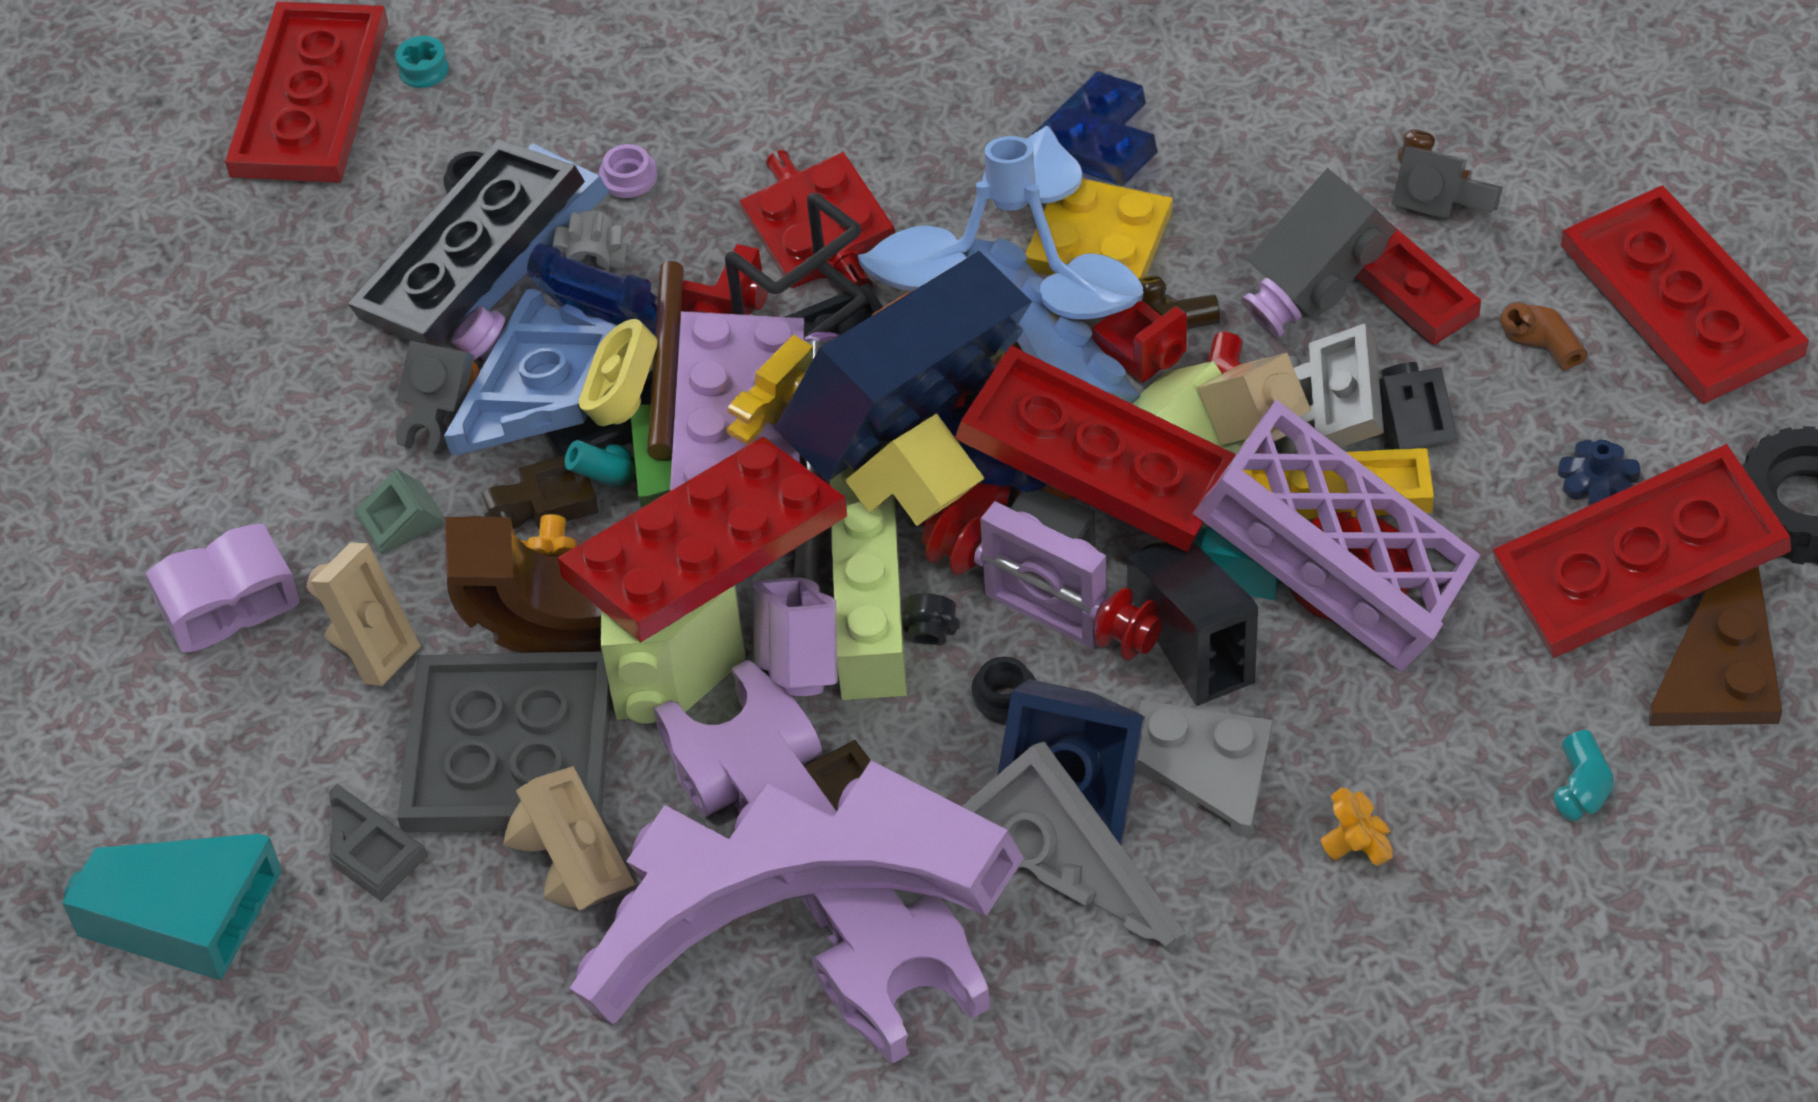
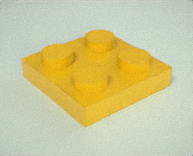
[1025,178,1173,279]

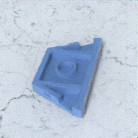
[444,289,616,455]

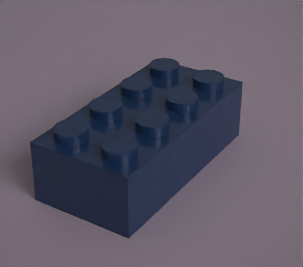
[774,251,1032,481]

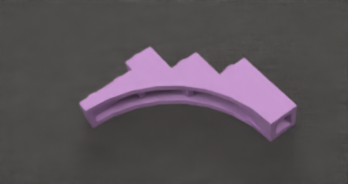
[569,760,1024,1025]

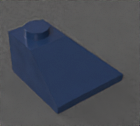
[997,679,1145,846]

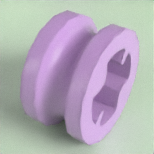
[1242,278,1302,339]

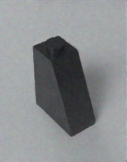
[1127,542,1258,706]

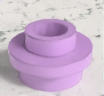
[599,144,657,198]
[451,306,505,361]

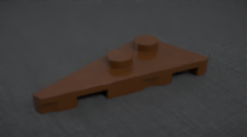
[1648,566,1782,726]

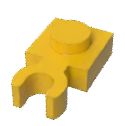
[727,334,814,445]

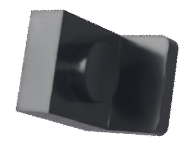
[1379,362,1458,450]

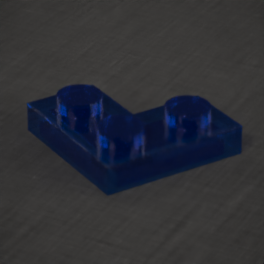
[1030,71,1158,187]

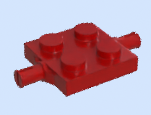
[739,150,895,289]

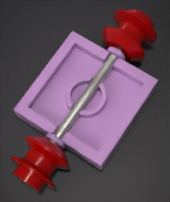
[922,501,1163,661]

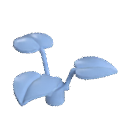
[858,126,1143,319]

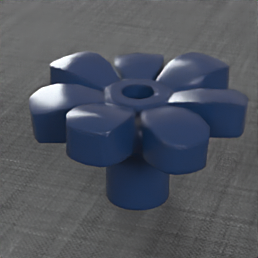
[1558,440,1640,506]

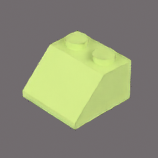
[601,585,746,724]

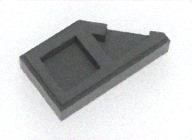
[330,784,428,901]

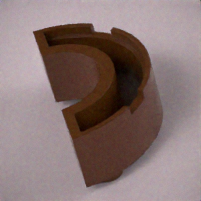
[444,516,602,653]

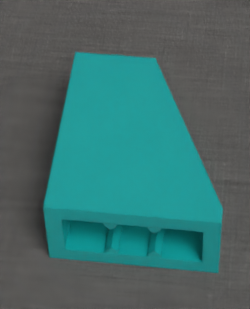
[62,833,282,981]

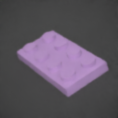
[670,311,804,491]

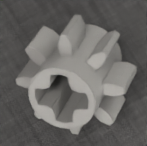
[552,211,627,284]

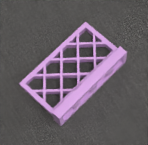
[1193,399,1481,672]

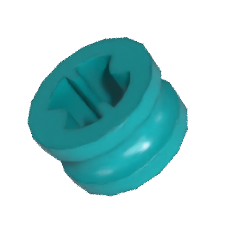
[395,35,449,88]

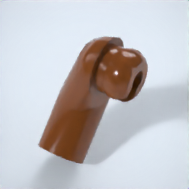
[1500,302,1588,370]

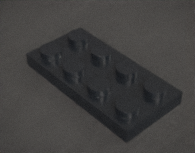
[347,139,585,346]

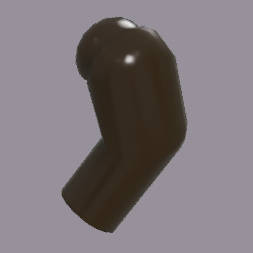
[1139,276,1220,329]

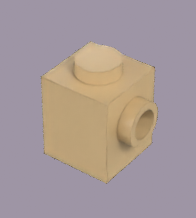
[1197,352,1311,445]

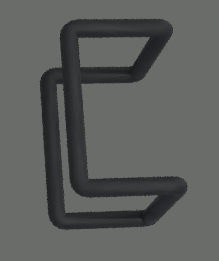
[725,193,869,339]

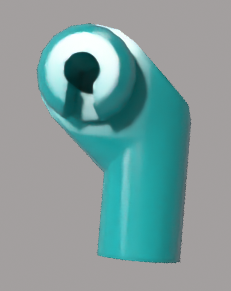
[565,440,635,488]
[1553,730,1614,821]

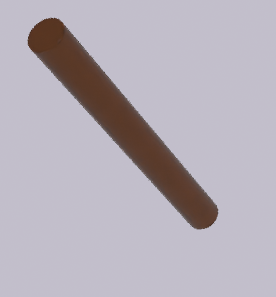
[647,261,684,460]

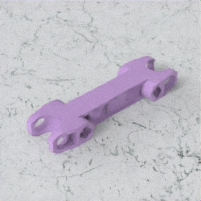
[653,660,990,1064]

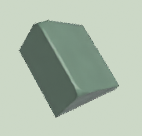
[354,469,445,554]

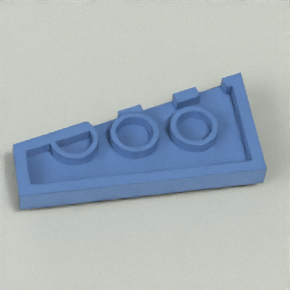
[962,239,1141,403]

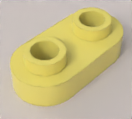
[579,319,658,426]

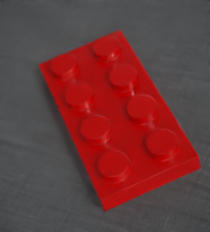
[225,1,388,183]
[1561,185,1809,404]
[955,345,1236,553]
[558,436,847,642]
[1493,444,1791,659]

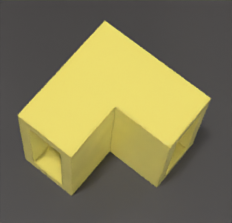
[845,414,984,526]

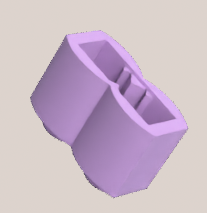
[146,524,300,653]
[752,577,838,696]

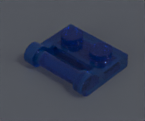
[527,243,658,336]

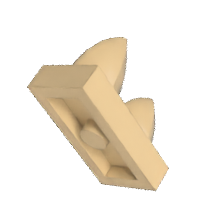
[306,542,421,686]
[503,766,636,911]

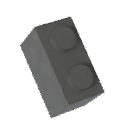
[1246,168,1396,319]

